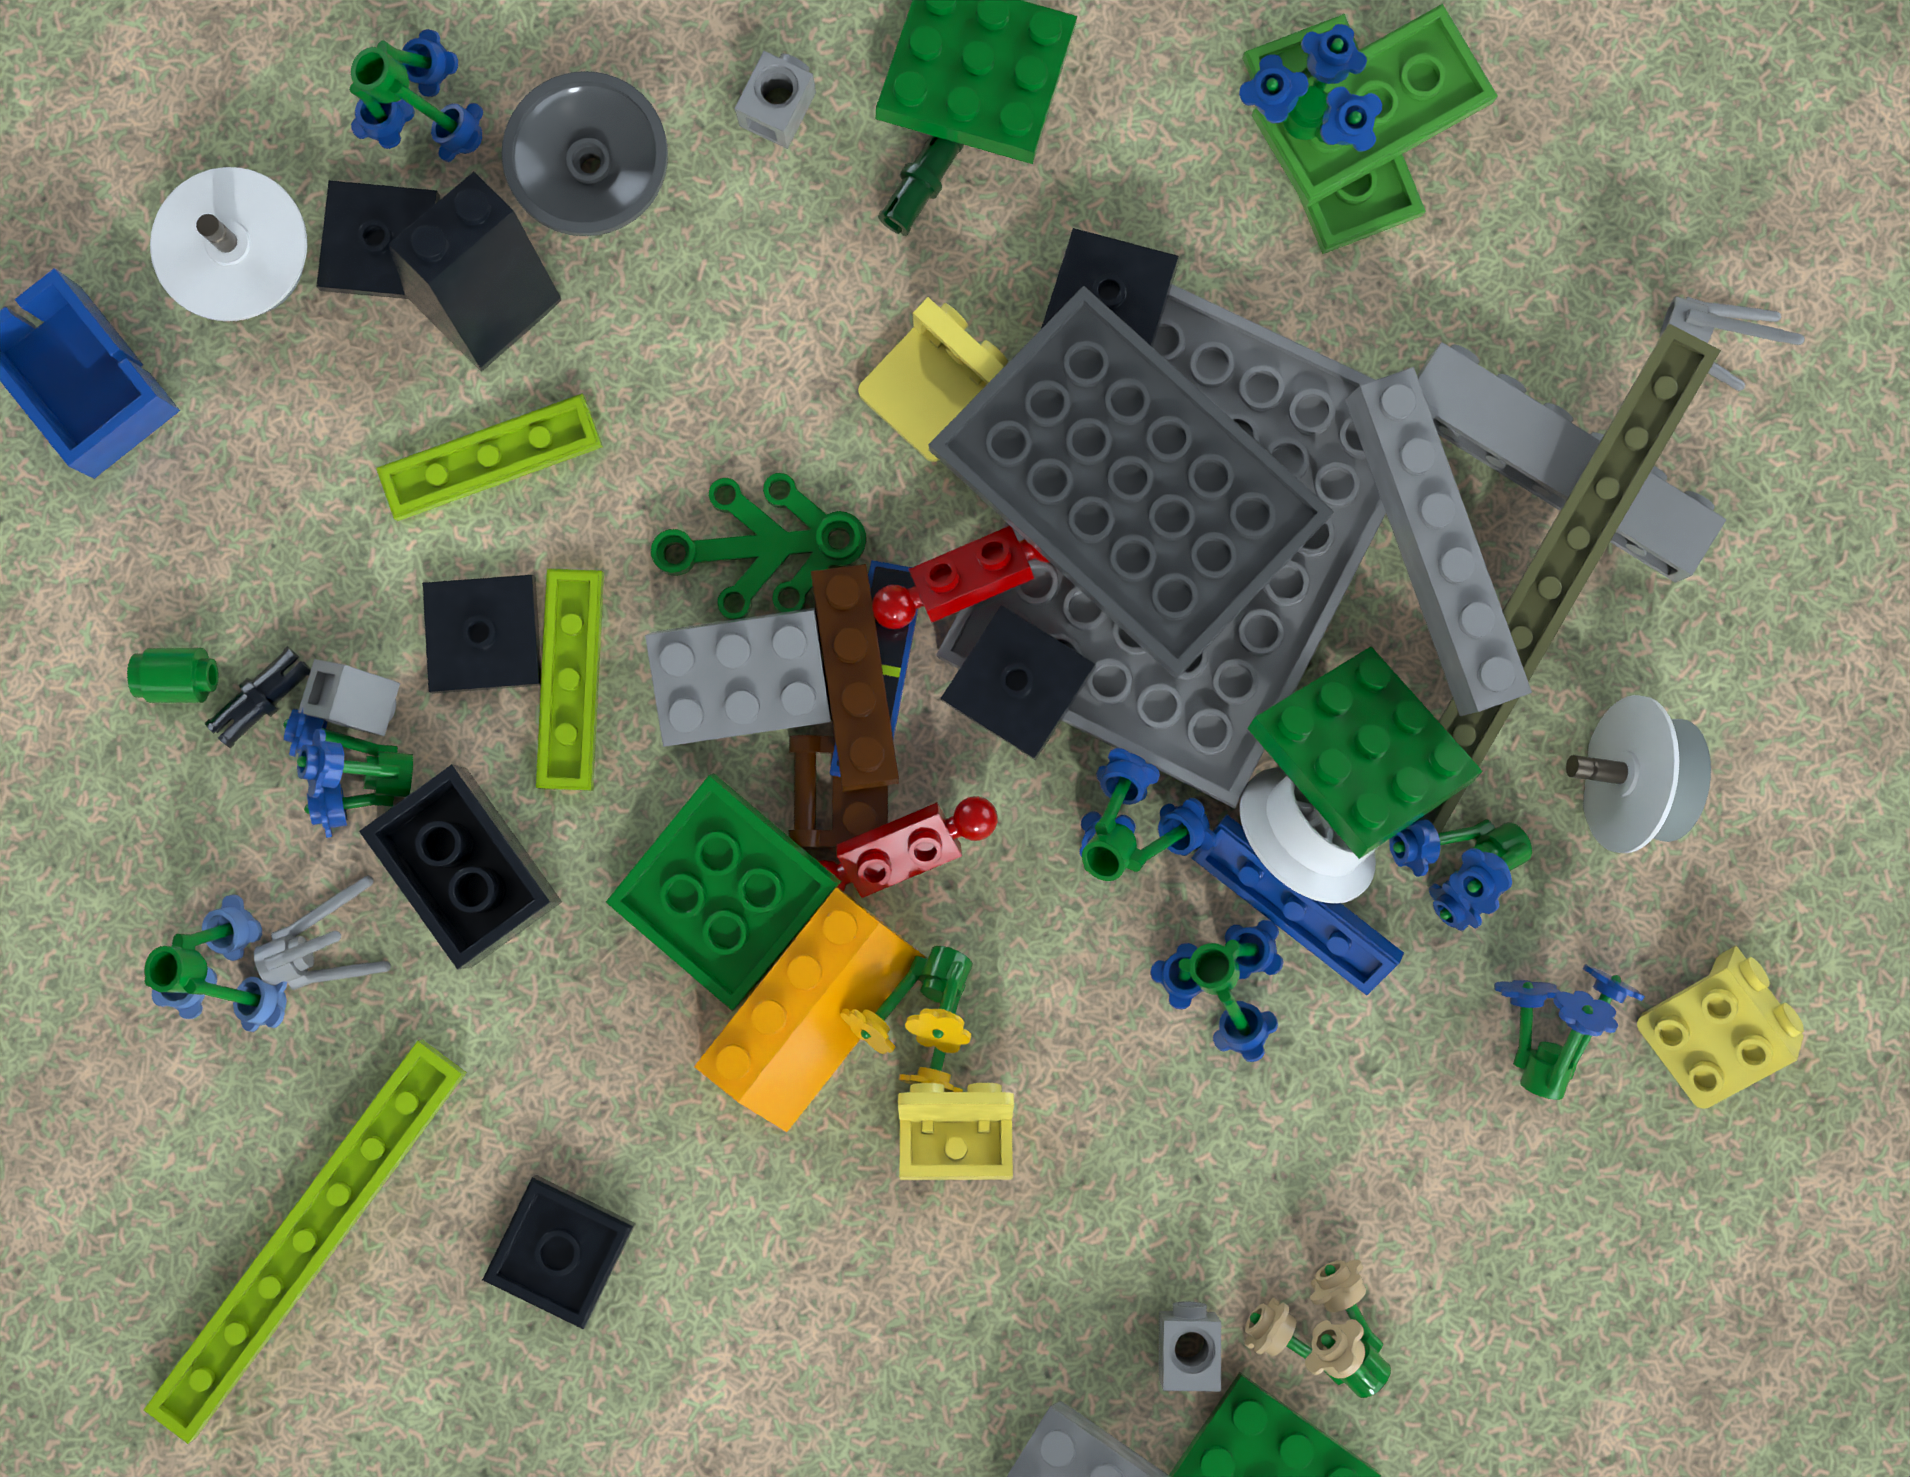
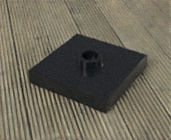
[316,180,440,299]
[1041,228,1179,347]
[422,575,541,694]
[940,605,1096,761]
[482,1175,636,1329]

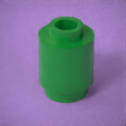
[127,647,219,703]

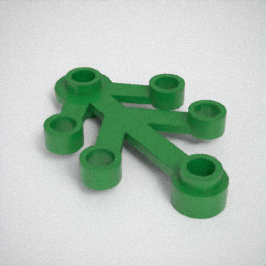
[651,473,867,620]

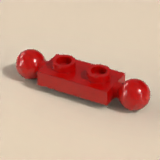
[872,525,1050,629]
[818,796,998,898]

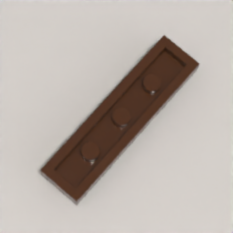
[811,564,899,792]

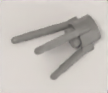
[1659,296,1805,391]
[254,876,391,990]

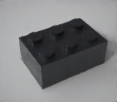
[359,764,562,970]

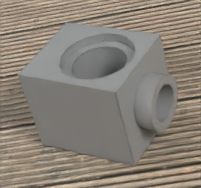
[734,51,816,149]
[298,659,400,736]
[1159,1301,1221,1392]

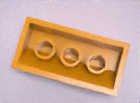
[694,888,926,1132]

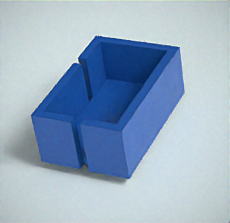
[0,268,180,479]

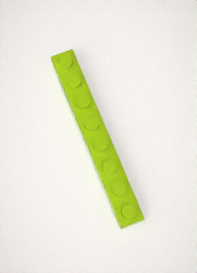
[143,1039,467,1444]

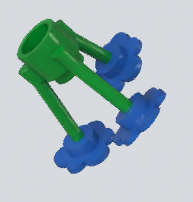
[1494,964,1645,1100]

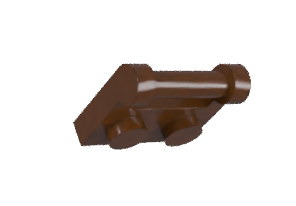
[788,735,889,847]

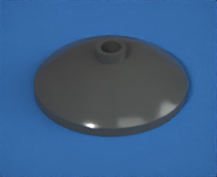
[502,71,668,236]

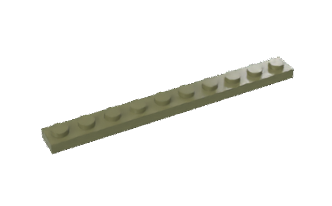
[1417,323,1721,833]

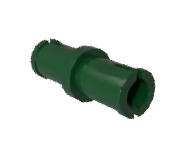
[878,135,964,236]

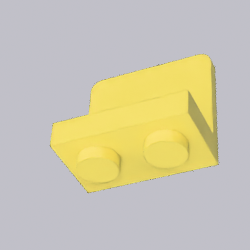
[858,297,1009,462]
[1637,946,1804,1109]
[898,1083,1014,1180]

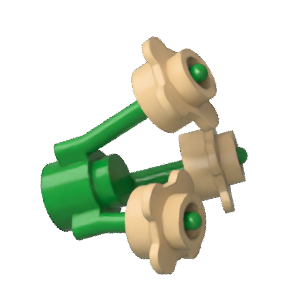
[1244,1259,1391,1398]

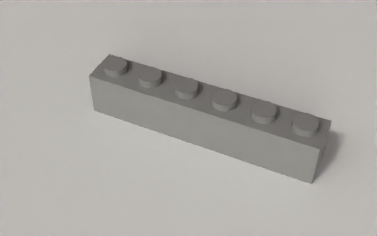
[1417,342,1727,583]
[1345,367,1532,716]

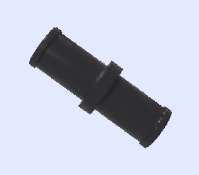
[205,646,311,748]

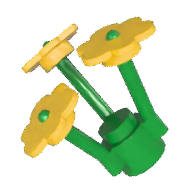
[840,946,973,1092]

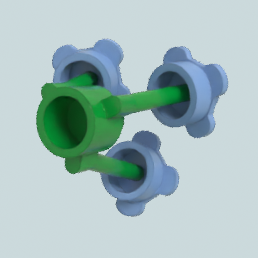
[144,895,287,1032]

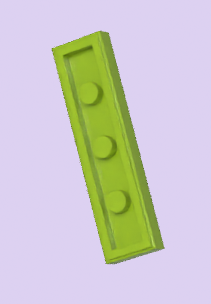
[376,393,603,521]
[536,568,604,791]

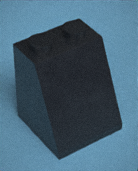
[388,171,561,372]

